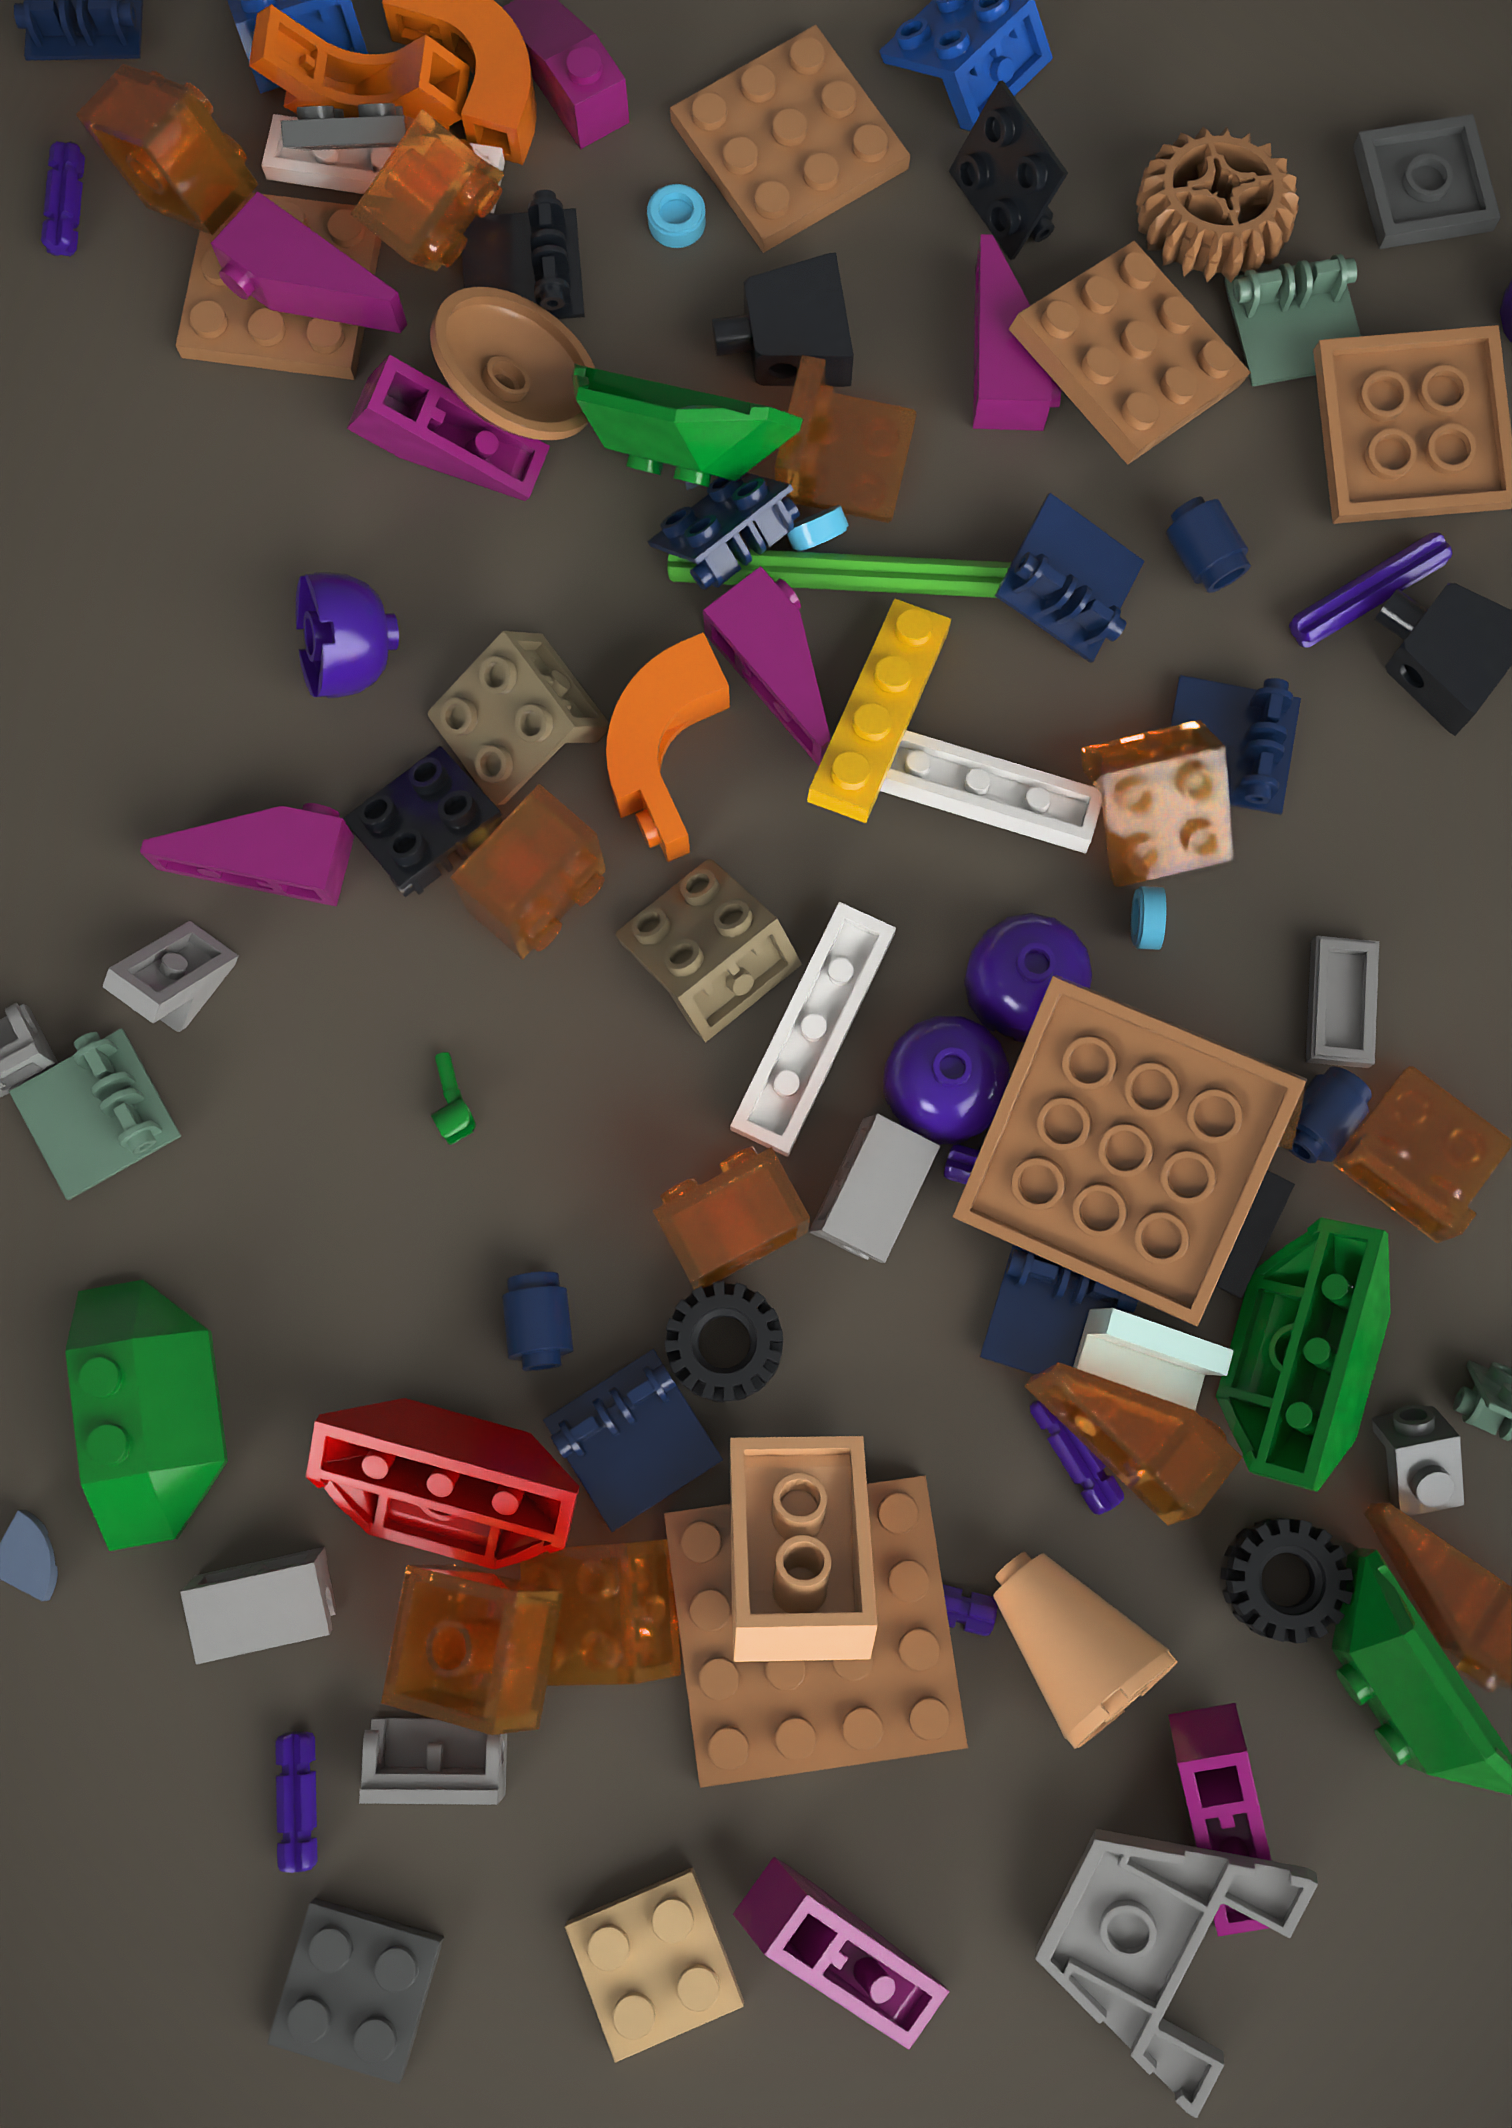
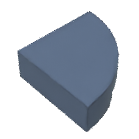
[0,1510,58,1601]

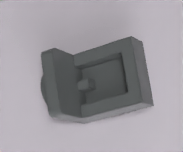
[1372,1405,1464,1518]

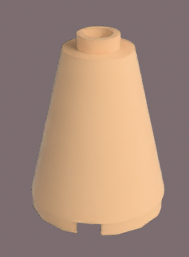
[993,1552,1177,1749]

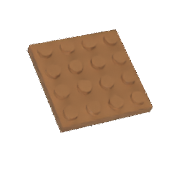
[953,975,1307,1327]
[664,1475,968,1788]

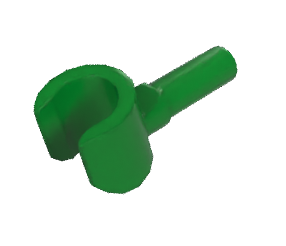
[431,1052,476,1145]

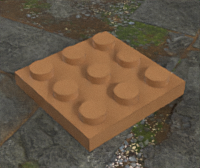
[670,25,910,253]
[175,187,385,380]
[1009,241,1251,465]
[1313,325,1512,524]

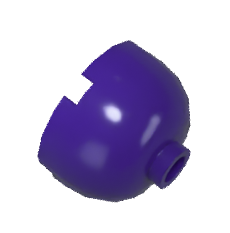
[295,572,399,698]
[964,913,1092,1043]
[883,1015,1010,1144]

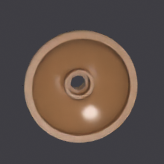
[430,287,595,440]

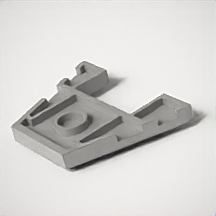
[1035,1829,1318,2118]

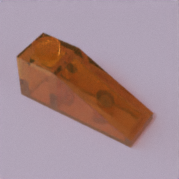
[1024,1362,1242,1526]
[1364,1503,1512,1693]

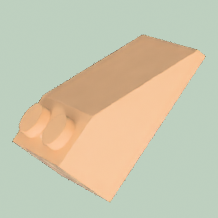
[730,1436,877,1662]

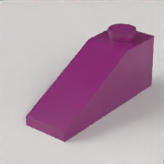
[502,0,630,150]
[211,191,408,333]
[973,234,1062,431]
[346,354,550,501]
[703,566,831,767]
[140,803,354,907]
[1168,1703,1272,1937]
[733,1856,950,2050]

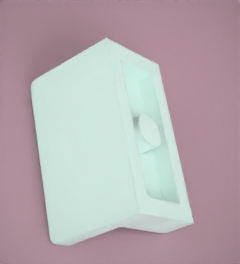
[1070,1308,1234,1424]

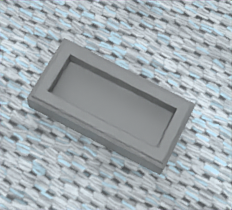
[1305,936,1379,1068]

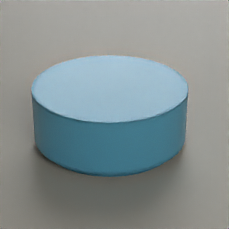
[647,184,706,248]
[787,505,849,552]
[1131,886,1166,950]

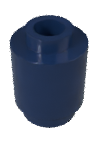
[1166,496,1251,593]
[1283,1066,1372,1163]
[502,1272,573,1371]

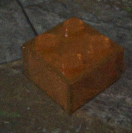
[76,64,259,235]
[351,109,505,272]
[450,784,606,960]
[652,1146,810,1290]
[381,1564,563,1735]

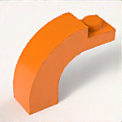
[382,0,537,165]
[249,4,470,136]
[606,632,730,862]

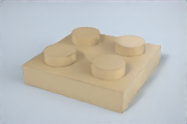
[565,1867,744,2063]

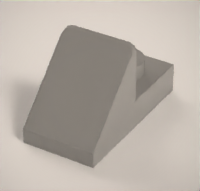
[103,921,239,1032]

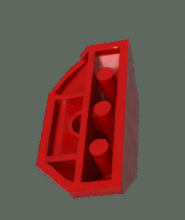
[306,1398,580,1570]

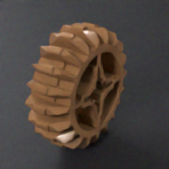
[1136,126,1299,283]

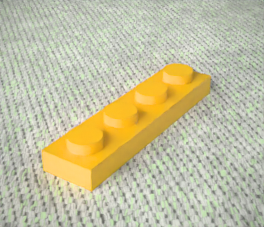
[807,598,951,823]

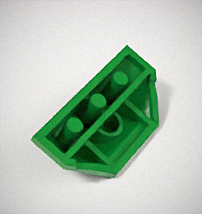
[572,364,803,487]
[1216,1217,1391,1492]
[65,1280,228,1551]
[1331,1548,1512,1795]

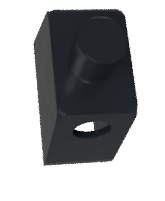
[712,252,854,387]
[1374,583,1512,736]

